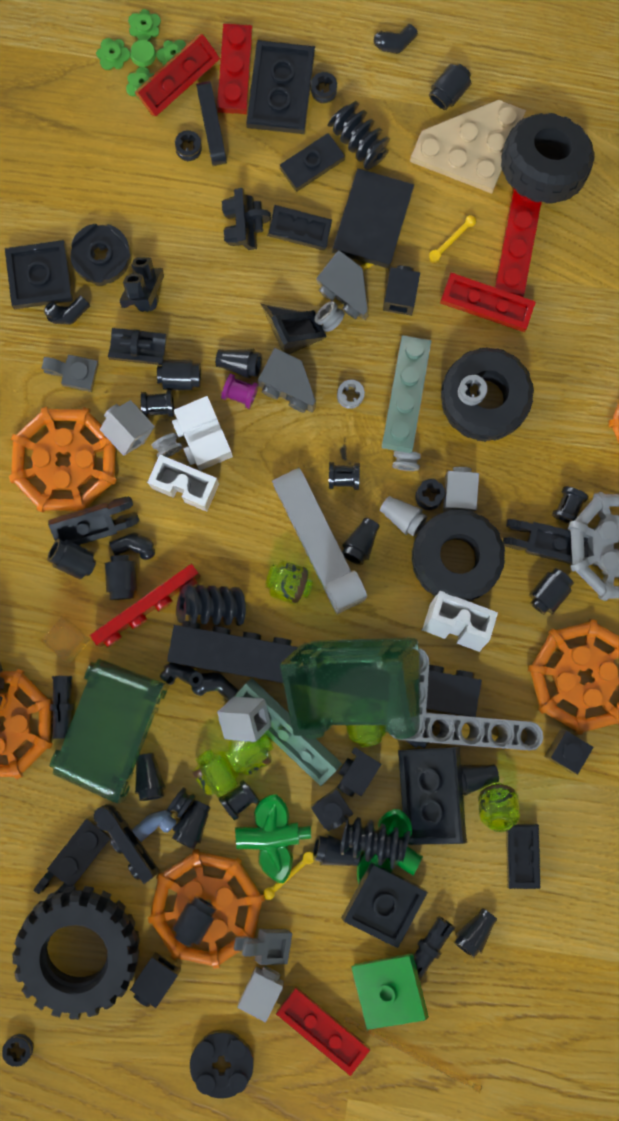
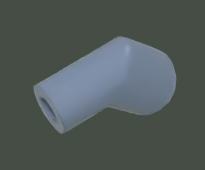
[132,810,176,842]

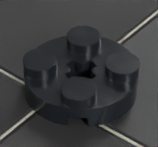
[70,224,132,286]
[190,1030,254,1099]

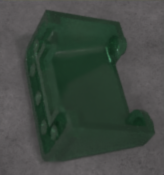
[280,638,420,739]
[49,658,170,804]

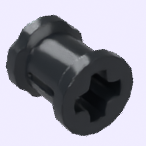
[141,390,175,419]
[328,462,360,490]
[415,479,445,511]
[552,486,589,524]
[218,779,260,820]

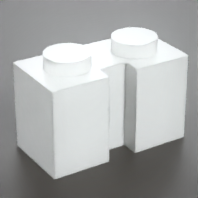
[172,396,233,471]
[147,455,219,512]
[422,591,498,652]

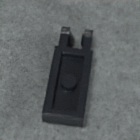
[48,496,140,545]
[503,519,589,565]
[93,804,160,884]
[34,818,111,894]

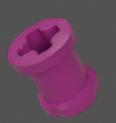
[221,373,259,409]

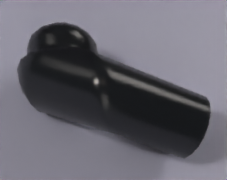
[44,295,90,325]
[160,663,203,687]
[191,673,239,701]

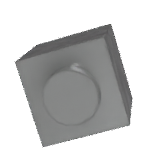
[100,400,155,456]
[443,467,479,512]
[217,697,271,742]
[237,966,284,1022]

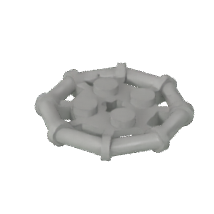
[568,492,619,601]

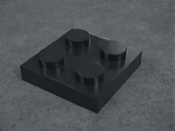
[4,240,73,309]
[341,862,428,948]

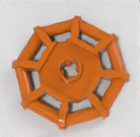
[9,406,117,513]
[528,619,619,735]
[0,669,53,779]
[147,849,265,969]

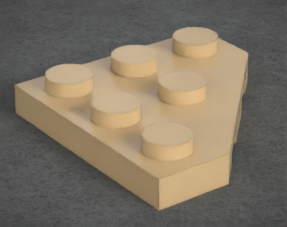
[410,100,526,194]

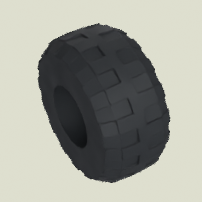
[501,113,595,204]
[441,347,534,442]
[412,510,505,601]

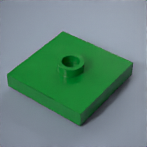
[351,953,429,1030]

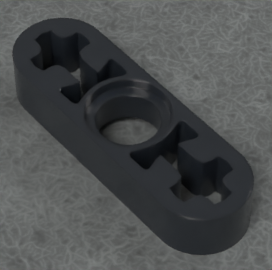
[196,81,227,166]

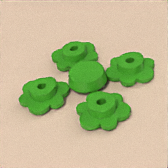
[96,9,186,101]

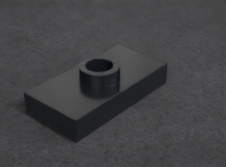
[279,133,345,192]
[267,205,332,251]
[506,824,541,889]

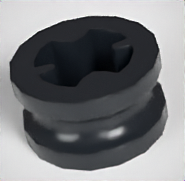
[311,72,337,103]
[175,130,202,161]
[167,787,196,819]
[2,1034,34,1067]

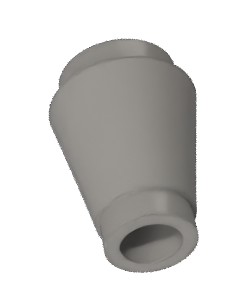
[380,496,427,536]

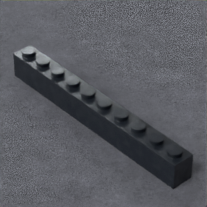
[167,621,482,717]

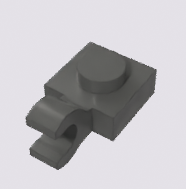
[41,354,99,392]
[234,929,293,965]

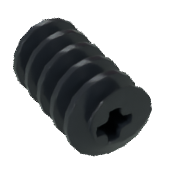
[327,101,390,170]
[176,584,246,626]
[340,815,411,869]

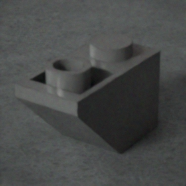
[316,250,369,321]
[258,348,316,413]

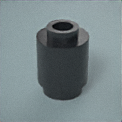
[429,64,472,110]
[157,359,201,390]
[47,539,96,580]
[104,555,137,600]
[529,568,574,615]
[172,896,217,947]

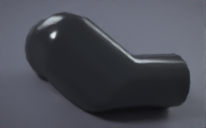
[373,24,418,54]
[109,533,156,560]

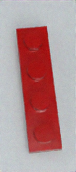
[495,187,542,297]
[89,563,201,648]

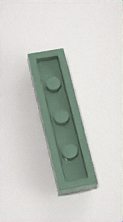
[381,335,432,454]
[234,678,342,786]

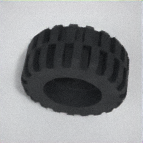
[12,886,140,1019]

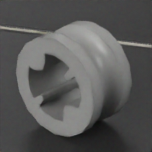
[315,301,345,332]
[458,375,487,406]
[337,380,365,409]
[152,433,182,457]
[392,451,421,471]

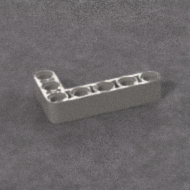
[272,468,367,614]
[387,647,543,750]

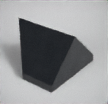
[261,304,327,354]

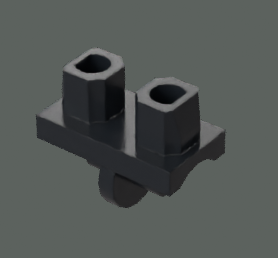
[222,188,271,250]
[119,257,164,312]
[108,328,167,365]

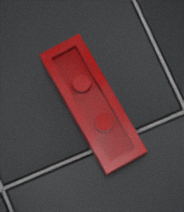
[217,24,253,114]
[134,34,221,117]
[440,273,536,333]
[276,987,370,1076]

